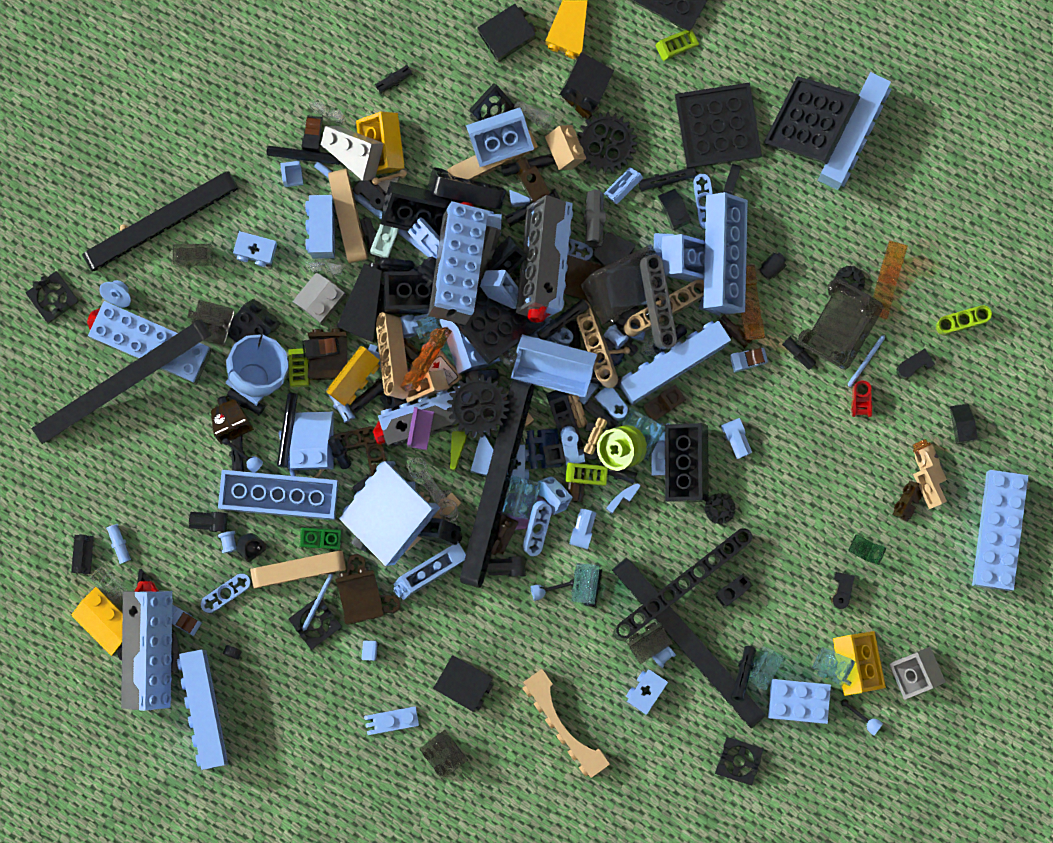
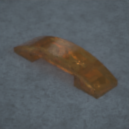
[869,240,908,319]
[741,265,765,341]

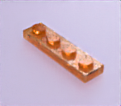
[400,326,452,392]

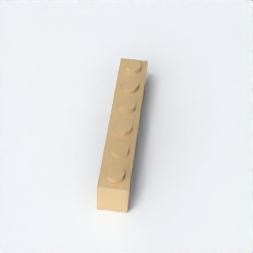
[522,669,610,778]

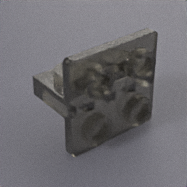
[187,300,235,345]
[627,622,673,665]
[420,730,468,780]

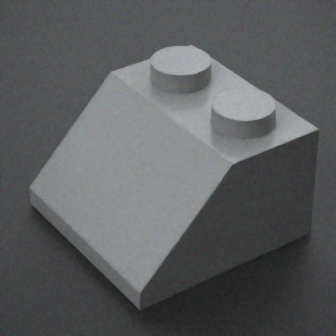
[292,272,346,325]
[889,647,946,700]

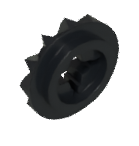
[835,266,865,296]
[705,493,735,524]

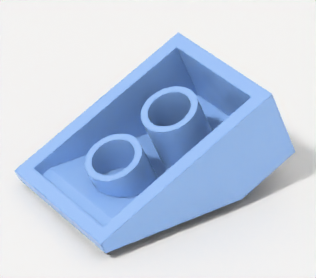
[290,411,334,470]

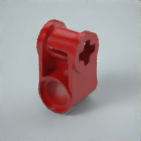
[851,380,872,417]

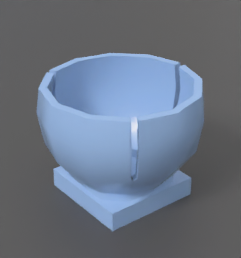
[226,334,289,406]

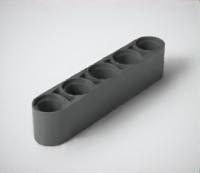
[640,254,677,349]

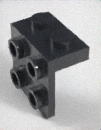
[225,299,281,347]

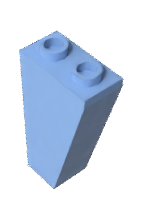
[393,543,466,600]

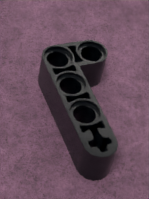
[428,167,506,209]

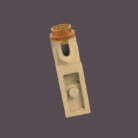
[912,439,947,509]

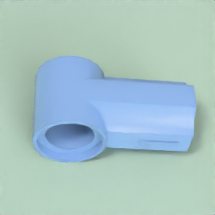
[400,314,437,338]
[721,418,752,459]
[569,509,596,550]

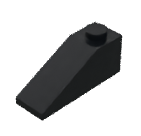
[546,390,583,448]

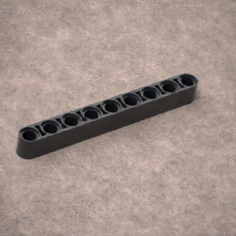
[82,171,239,272]
[613,528,752,641]

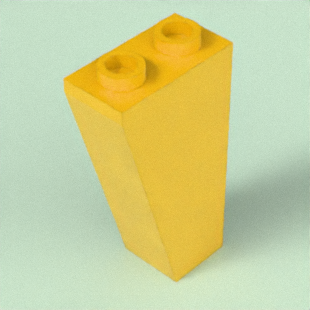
[545,0,588,59]

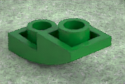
[299,528,341,550]

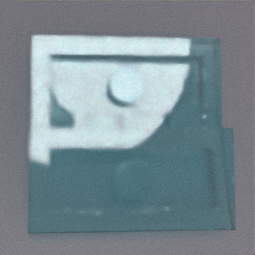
[621,407,665,461]

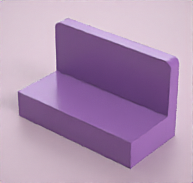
[407,407,434,450]

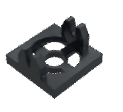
[468,83,517,122]
[25,271,79,324]
[288,598,342,650]
[715,737,764,786]

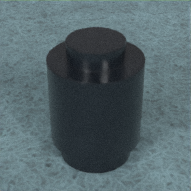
[759,252,787,280]

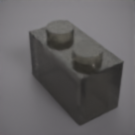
[173,243,213,267]

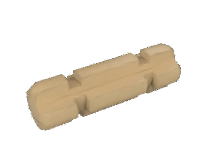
[567,394,587,428]
[584,418,607,455]

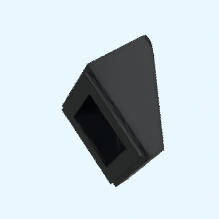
[543,443,566,466]

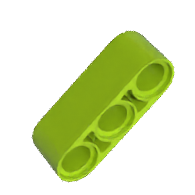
[936,305,992,335]

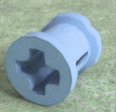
[603,324,629,350]
[218,531,237,554]
[651,643,676,668]

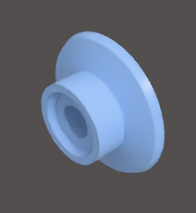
[99,280,131,308]

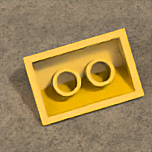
[356,111,405,175]
[325,346,380,406]
[71,587,123,656]
[833,631,886,696]

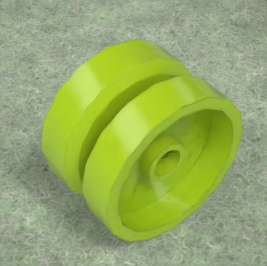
[597,425,647,471]

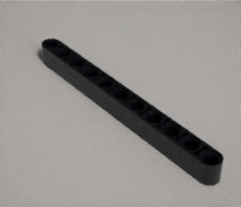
[31,318,212,444]
[460,379,534,588]
[612,557,766,729]

